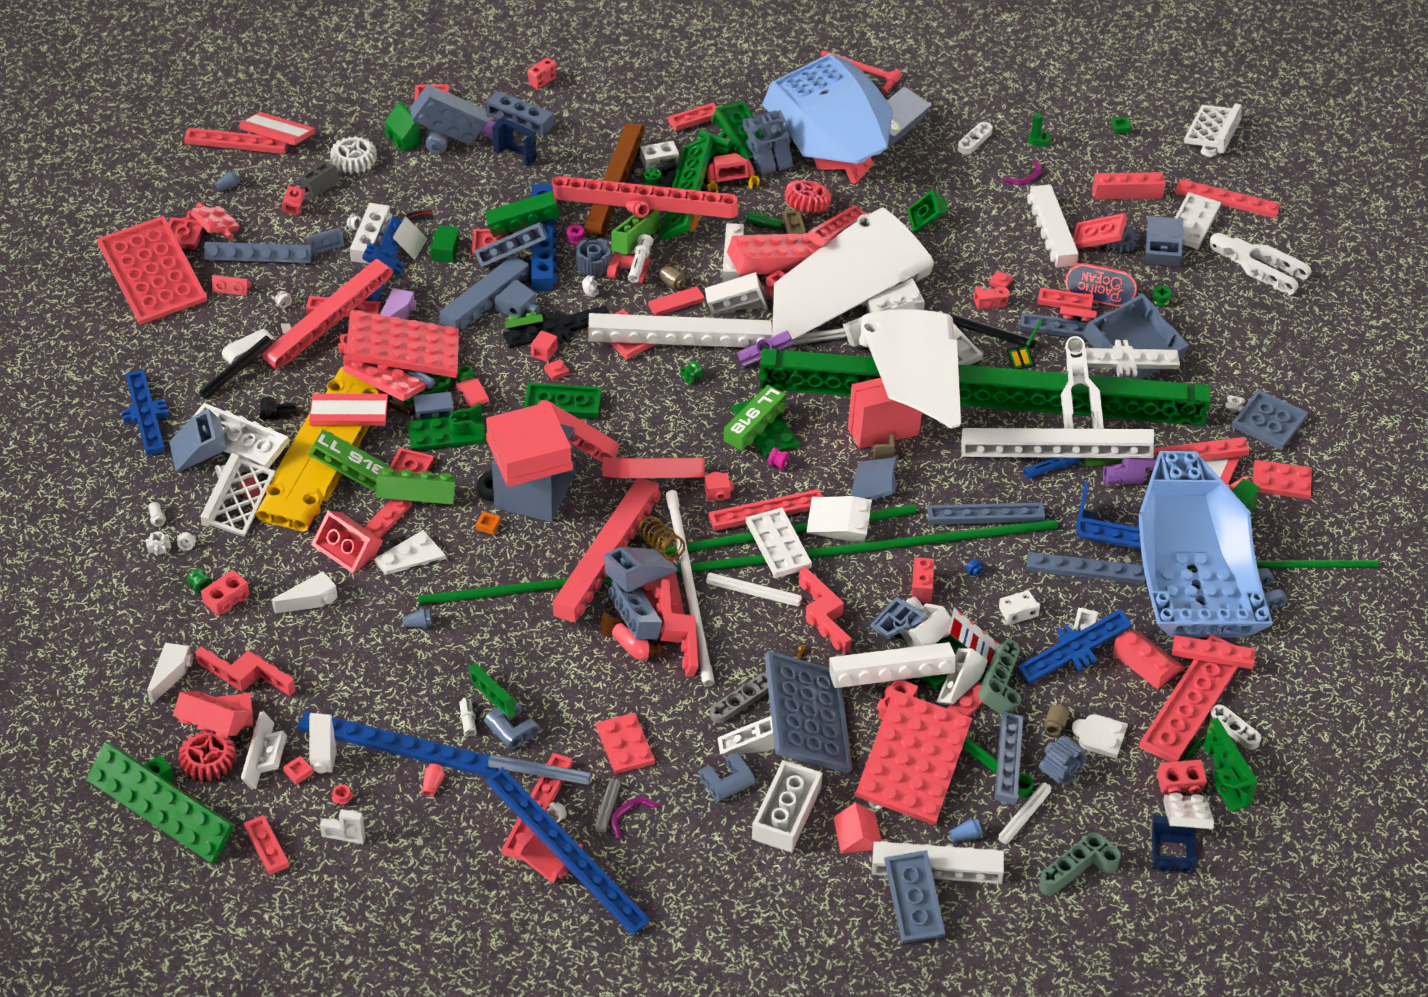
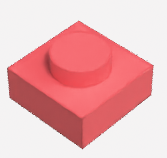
[989,271,1013,288]
[544,359,569,381]
[283,756,313,785]

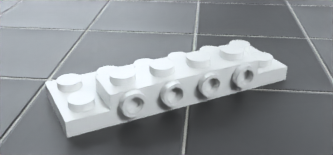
[194,403,290,468]

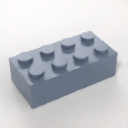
[410,84,488,145]

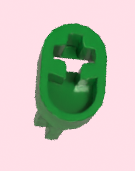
[1027,113,1052,147]

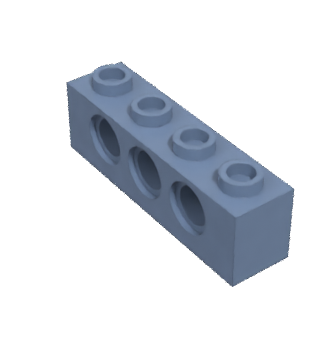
[486,91,554,136]
[474,222,548,267]
[608,580,662,639]

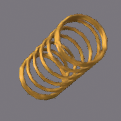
[638,516,685,560]

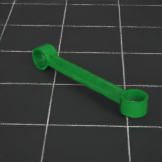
[962,737,1034,797]

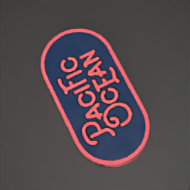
[1065,263,1137,307]

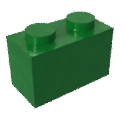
[429,225,460,263]

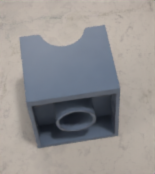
[492,424,576,522]

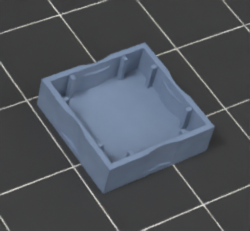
[1083,293,1189,380]

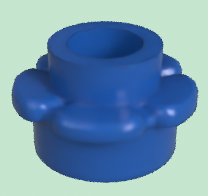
[965,558,983,576]

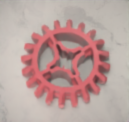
[784,179,831,214]
[178,731,236,783]

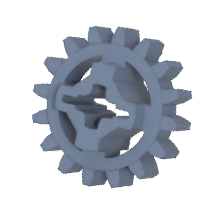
[1102,223,1139,253]

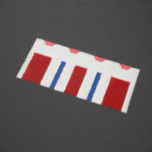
[948,608,1001,665]

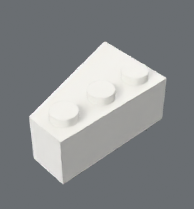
[705,272,768,314]
[866,278,925,314]

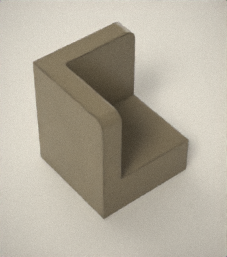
[873,434,895,460]

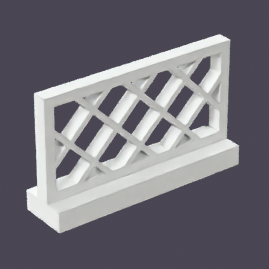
[1184,104,1241,153]
[201,453,275,537]

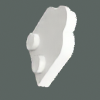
[1072,714,1128,759]

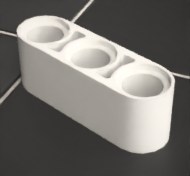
[222,329,277,365]

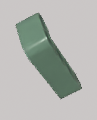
[978,639,1022,715]
[1039,833,1121,896]

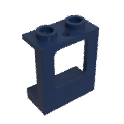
[492,117,537,166]
[1151,815,1198,874]

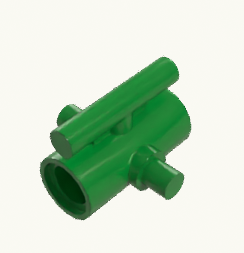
[698,130,735,161]

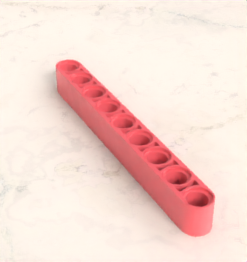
[262,259,393,370]

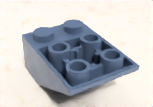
[1144,216,1183,266]
[169,409,227,473]
[604,547,677,592]

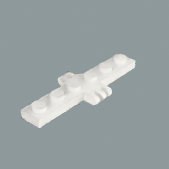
[1085,340,1180,378]

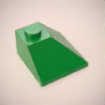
[907,189,949,233]

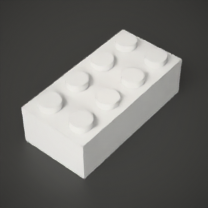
[752,760,822,853]

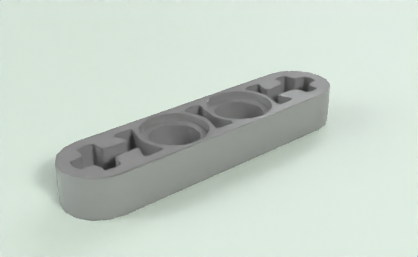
[710,673,769,723]

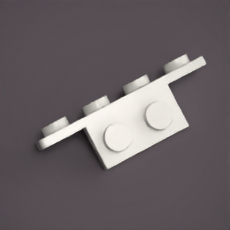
[241,712,287,790]

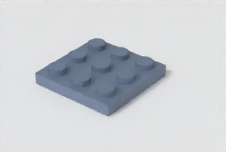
[1231,390,1308,450]

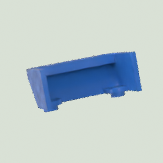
[1076,481,1141,550]

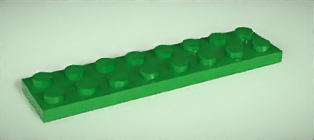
[659,135,714,241]
[86,742,234,863]

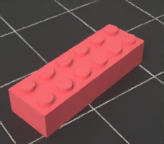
[727,233,827,275]

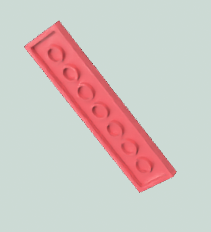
[1139,634,1239,762]

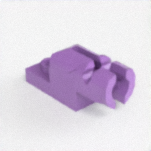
[1103,456,1158,485]

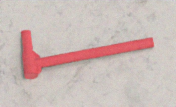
[821,50,902,94]

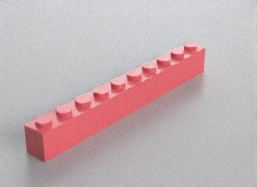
[553,478,661,623]

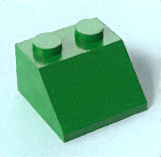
[384,101,421,152]

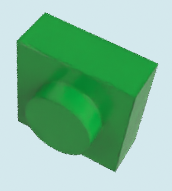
[1111,117,1131,134]

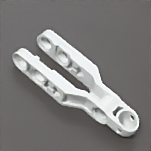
[1210,233,1311,295]
[1061,336,1104,429]

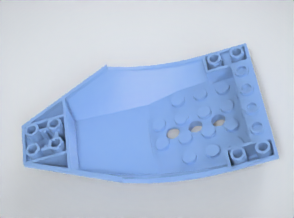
[762,54,893,164]
[1139,451,1273,638]

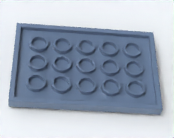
[765,651,853,774]

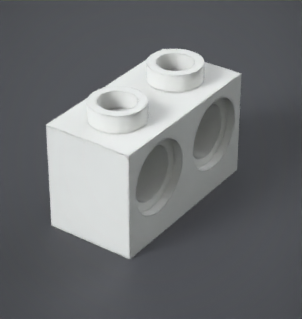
[640,141,679,170]

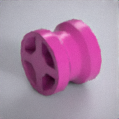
[567,224,584,246]
[768,447,789,470]

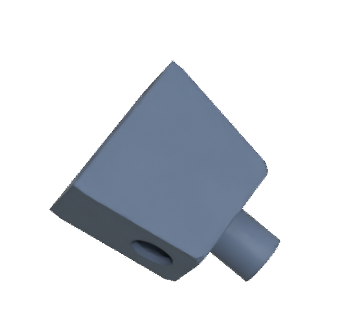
[495,279,540,318]

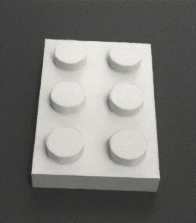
[1164,793,1214,829]

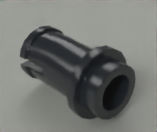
[654,158,678,176]

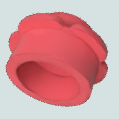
[332,785,353,805]

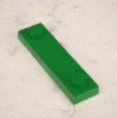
[468,663,516,718]

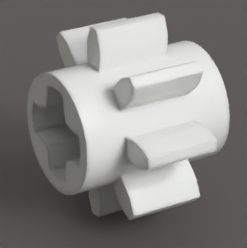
[145,531,171,556]

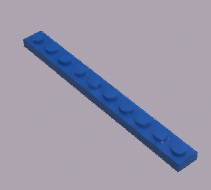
[297,711,499,777]
[485,767,650,936]

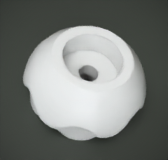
[582,275,599,297]

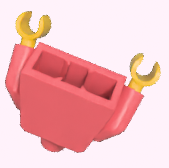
[706,153,760,193]

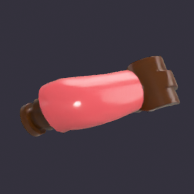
[599,611,661,661]

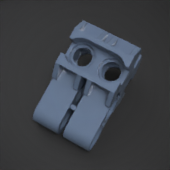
[743,110,793,177]

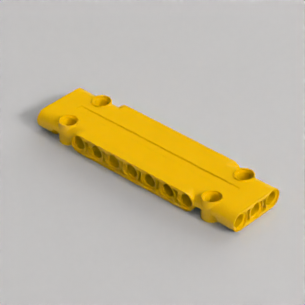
[256,367,385,532]

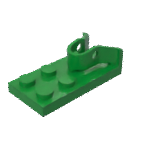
[711,101,761,162]
[407,403,487,452]
[1204,718,1258,811]

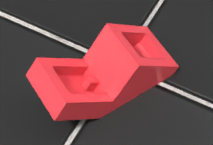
[456,378,490,407]

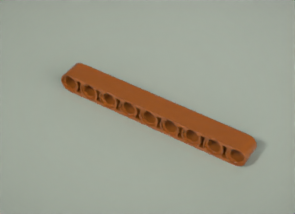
[585,123,644,236]

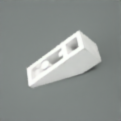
[272,572,338,613]
[147,643,193,703]
[936,648,988,705]
[309,713,337,773]
[718,716,775,755]

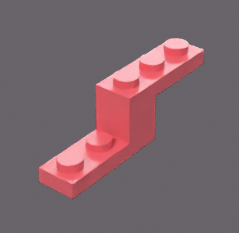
[799,567,852,654]
[654,579,699,677]
[195,647,295,696]

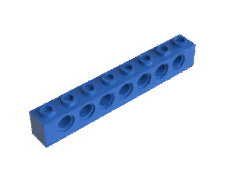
[531,184,557,291]

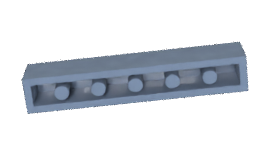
[439,255,529,331]

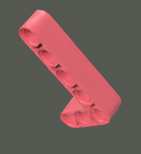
[537,400,619,462]
[602,457,705,478]

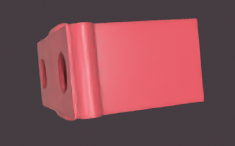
[527,57,557,89]

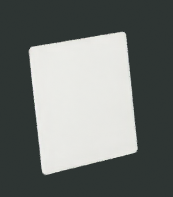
[393,217,427,260]

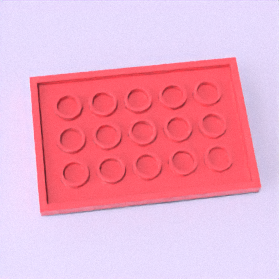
[97,216,207,325]
[346,310,459,378]
[855,690,972,826]

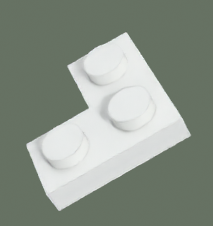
[320,809,365,844]

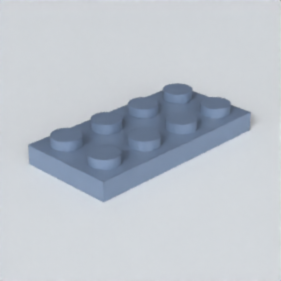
[884,850,945,944]

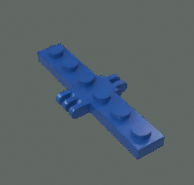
[362,216,404,301]
[122,370,169,456]
[1018,609,1132,685]

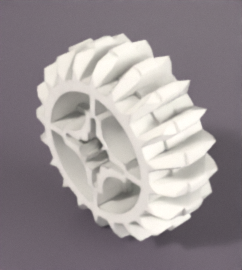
[330,136,377,175]

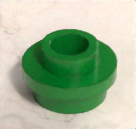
[457,366,475,382]

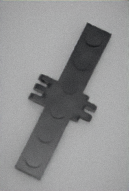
[503,305,610,349]

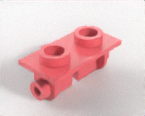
[212,275,251,296]

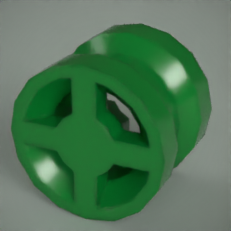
[644,168,661,186]
[1152,286,1171,307]
[680,361,703,384]
[187,569,212,594]

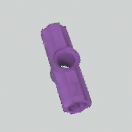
[737,330,794,368]

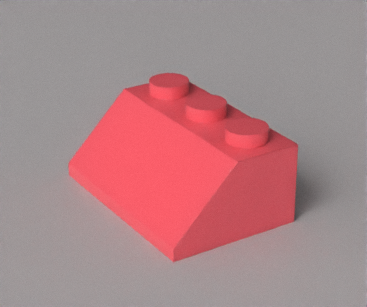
[311,511,383,573]
[1113,629,1185,689]
[173,691,253,738]

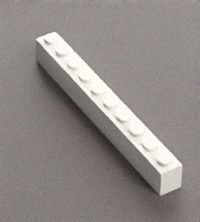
[588,313,772,348]
[961,428,1154,458]

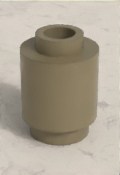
[659,266,686,290]
[1044,705,1069,736]

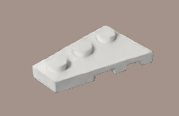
[375,530,446,575]

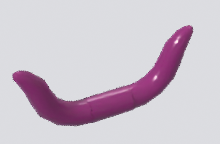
[1002,159,1042,186]
[610,797,662,839]

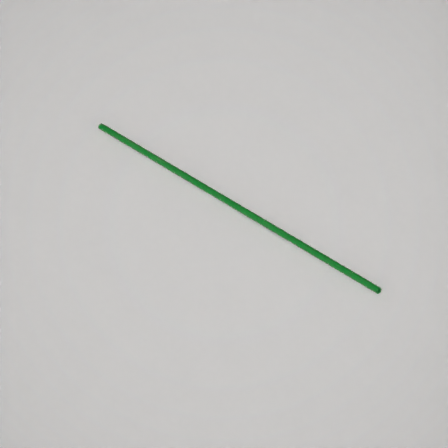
[418,520,1058,605]

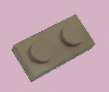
[782,210,806,234]

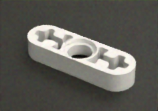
[958,122,992,154]
[1209,705,1261,750]

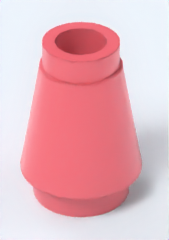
[626,200,649,218]
[422,764,445,797]

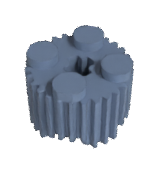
[576,238,612,278]
[1039,735,1087,786]

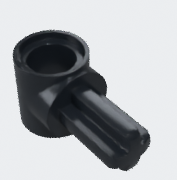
[259,397,296,421]

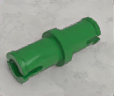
[746,211,782,230]

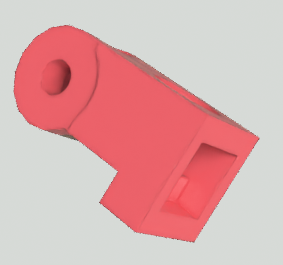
[973,286,1009,310]

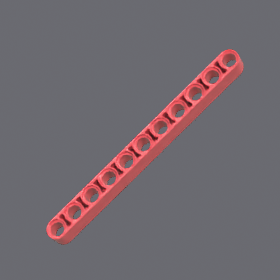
[552,176,738,218]

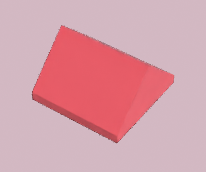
[833,802,882,854]

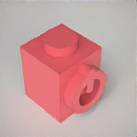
[282,185,305,215]
[704,472,733,501]

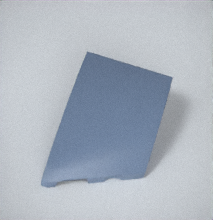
[852,457,898,500]
[869,597,928,639]

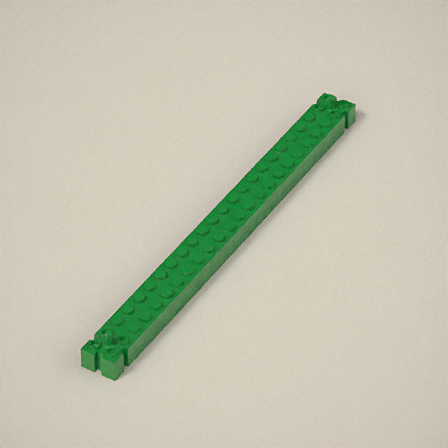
[759,348,1210,426]

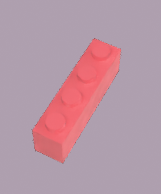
[1092,172,1165,200]

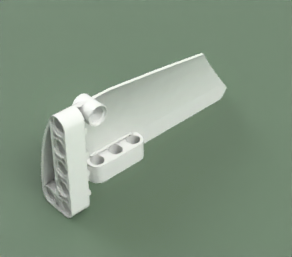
[772,207,934,340]
[859,309,961,428]

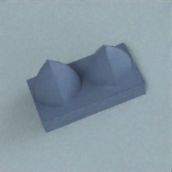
[306,228,345,255]

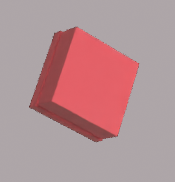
[848,378,922,449]
[486,402,573,487]

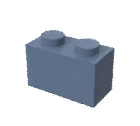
[414,392,454,420]

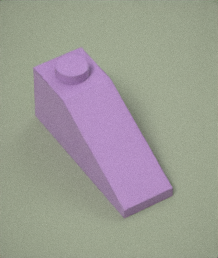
[380,288,417,319]

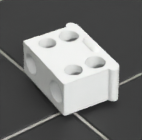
[999,590,1040,625]

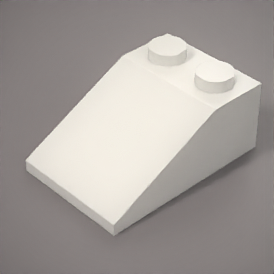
[806,496,872,543]

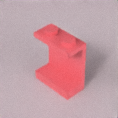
[513,828,583,883]

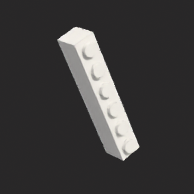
[1027,184,1079,268]
[829,642,955,688]
[872,841,1004,884]

